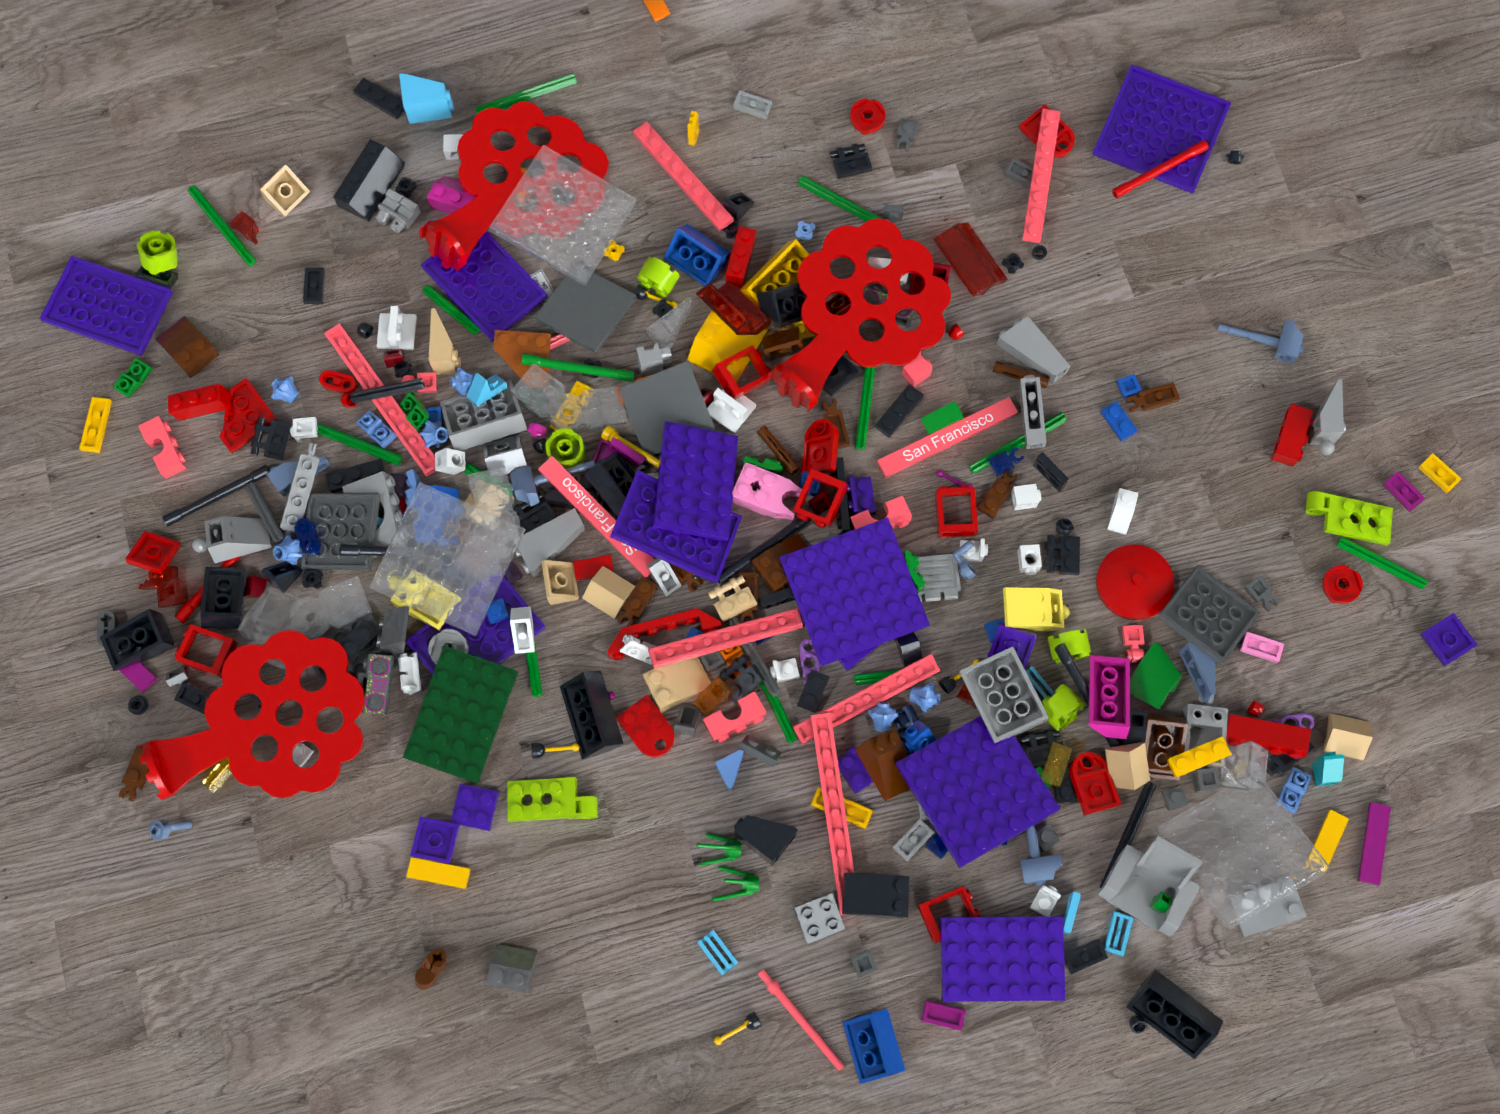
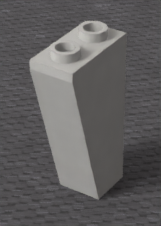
[997,316,1070,383]
[1019,375,1046,449]
[513,508,585,577]

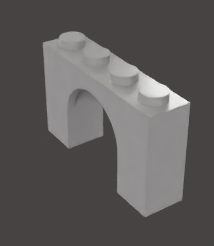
[342,471,408,558]

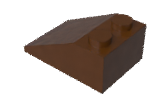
[155,316,219,378]
[763,325,805,361]
[752,534,808,593]
[1145,713,1188,781]
[855,728,910,801]

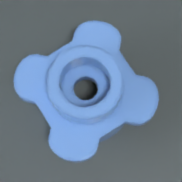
[795,221,815,240]

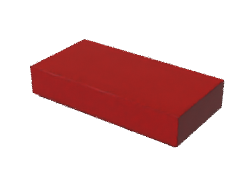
[573,555,614,581]

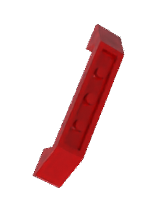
[607,608,722,661]

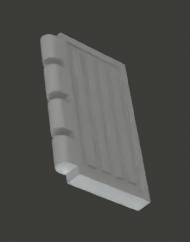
[916,554,961,603]

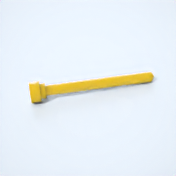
[601,425,660,468]

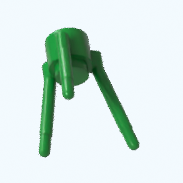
[696,833,741,866]
[712,866,759,901]

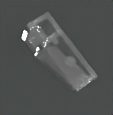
[646,297,693,348]

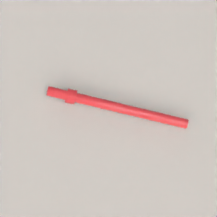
[758,969,845,1071]

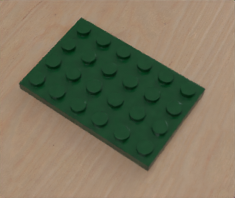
[402,645,519,784]

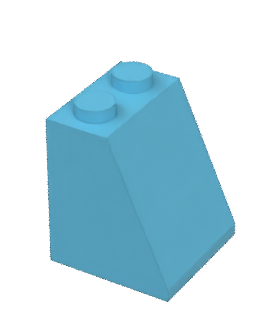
[399,73,454,124]

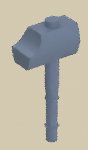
[1217,320,1304,364]
[509,460,595,506]
[1021,825,1063,886]

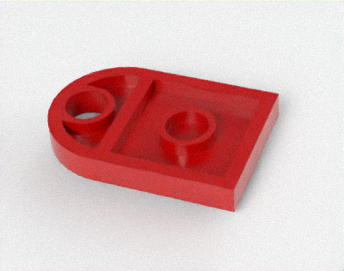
[1018,104,1075,158]
[801,419,839,474]
[616,695,675,758]
[1069,752,1122,816]

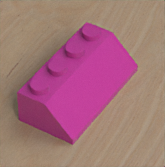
[427,176,498,230]
[1089,655,1130,739]

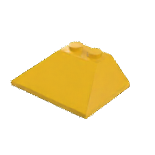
[687,300,769,383]

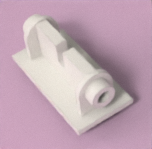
[620,635,657,665]
[398,652,421,695]

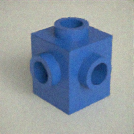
[900,720,936,753]

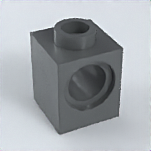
[1192,768,1220,793]

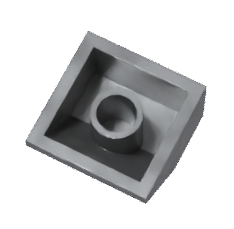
[482,434,527,478]
[376,606,410,656]
[486,944,538,993]

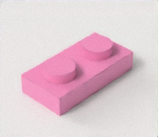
[1240,632,1284,663]

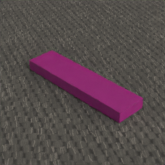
[1358,802,1391,886]

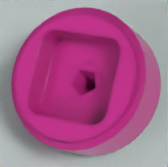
[527,423,547,438]

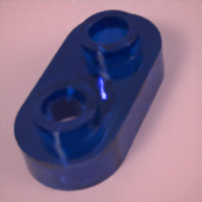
[294,518,321,555]

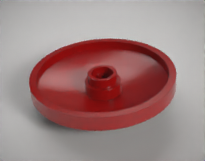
[1096,544,1174,620]

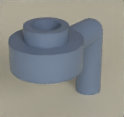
[953,540,977,580]
[149,819,192,840]

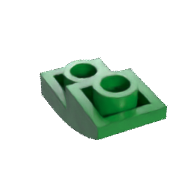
[113,358,153,398]
[399,392,430,431]
[921,401,965,435]
[742,456,783,476]
[903,550,925,593]

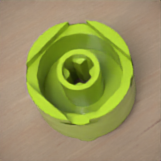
[137,231,178,275]
[637,257,680,299]
[545,428,586,468]
[1047,629,1091,664]
[1041,684,1086,731]

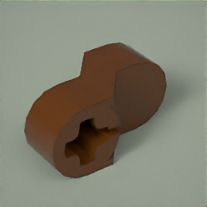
[415,949,447,990]

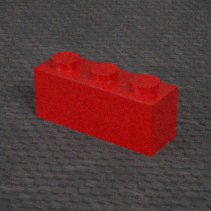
[725,226,756,288]
[168,383,231,421]
[1271,403,1314,467]

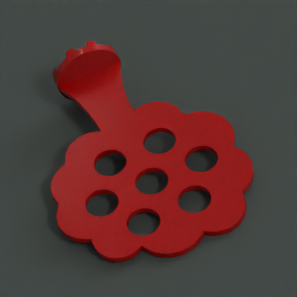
[419,102,609,272]
[767,218,951,412]
[138,630,365,800]

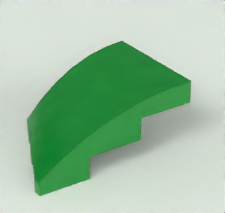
[1130,642,1182,709]

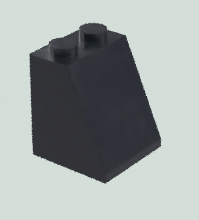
[734,815,798,866]

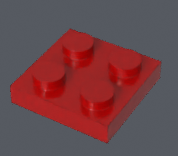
[125,531,181,575]

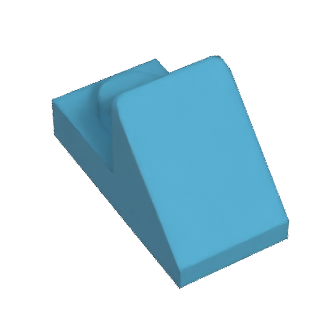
[467,373,508,407]

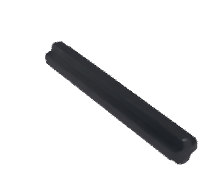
[350,378,425,403]

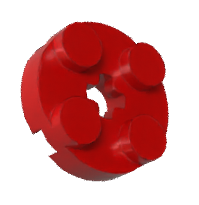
[850,99,885,135]
[1322,565,1363,604]

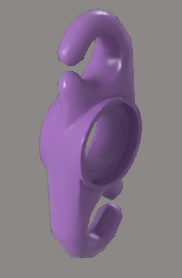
[799,639,819,684]
[1267,713,1315,729]

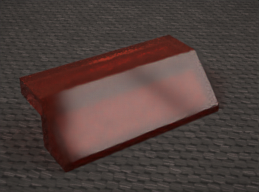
[933,222,1007,297]
[696,281,772,335]

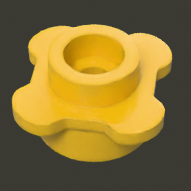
[603,241,625,261]

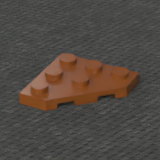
[494,330,551,390]

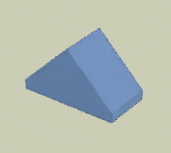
[715,750,744,792]

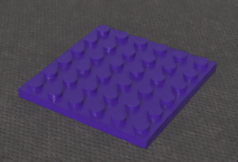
[1092,64,1231,194]
[779,517,930,667]
[895,716,1061,869]

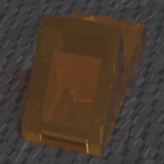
[693,676,731,716]

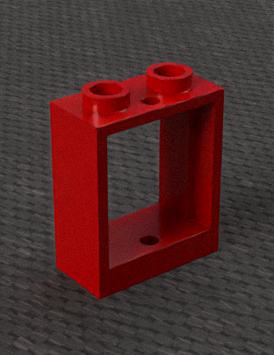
[712,345,771,400]
[793,469,848,529]
[935,485,978,538]
[174,624,239,679]
[917,886,981,944]

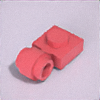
[401,372,437,393]
[1121,625,1145,663]

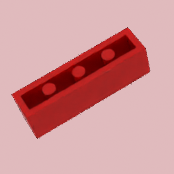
[1226,714,1311,759]

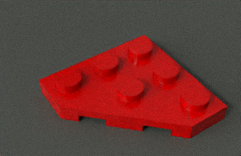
[220,378,278,454]

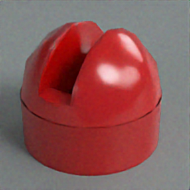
[948,324,964,340]
[340,393,357,408]
[1247,700,1265,718]

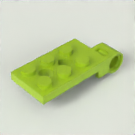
[1305,491,1393,546]
[507,777,598,822]

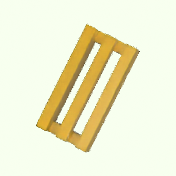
[687,111,699,146]

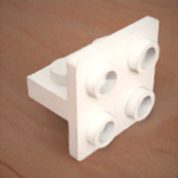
[377,306,417,350]
[707,388,756,433]

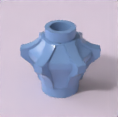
[450,368,476,396]
[271,376,300,404]
[420,420,449,448]
[273,535,303,565]
[910,682,941,713]
[868,702,898,732]

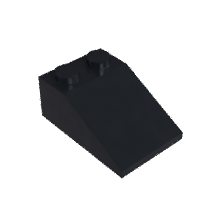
[756,282,807,330]
[200,567,246,629]
[100,609,175,671]
[842,873,909,919]

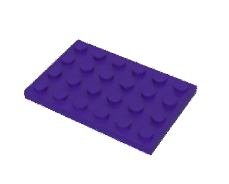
[420,231,548,342]
[40,256,173,356]
[652,421,738,542]
[610,470,742,583]
[406,569,546,675]
[940,916,1065,1002]

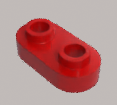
[319,370,357,394]

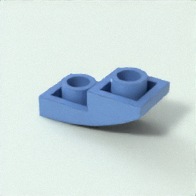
[356,410,397,449]
[405,469,422,512]
[1275,767,1312,814]

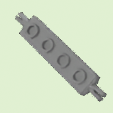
[279,442,320,538]

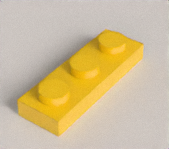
[1167,736,1232,778]

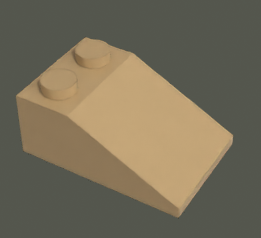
[429,308,461,375]
[642,657,713,713]

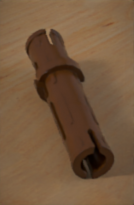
[993,361,1050,388]
[757,426,800,475]

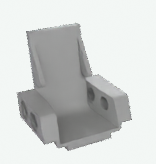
[1098,836,1203,937]

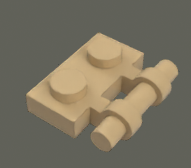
[708,575,757,622]

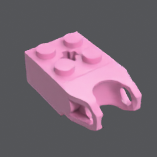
[732,462,802,520]

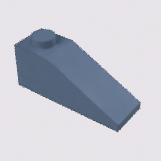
[267,456,331,497]
[1179,642,1215,703]

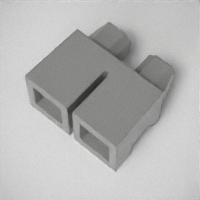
[376,189,421,233]
[636,343,672,377]

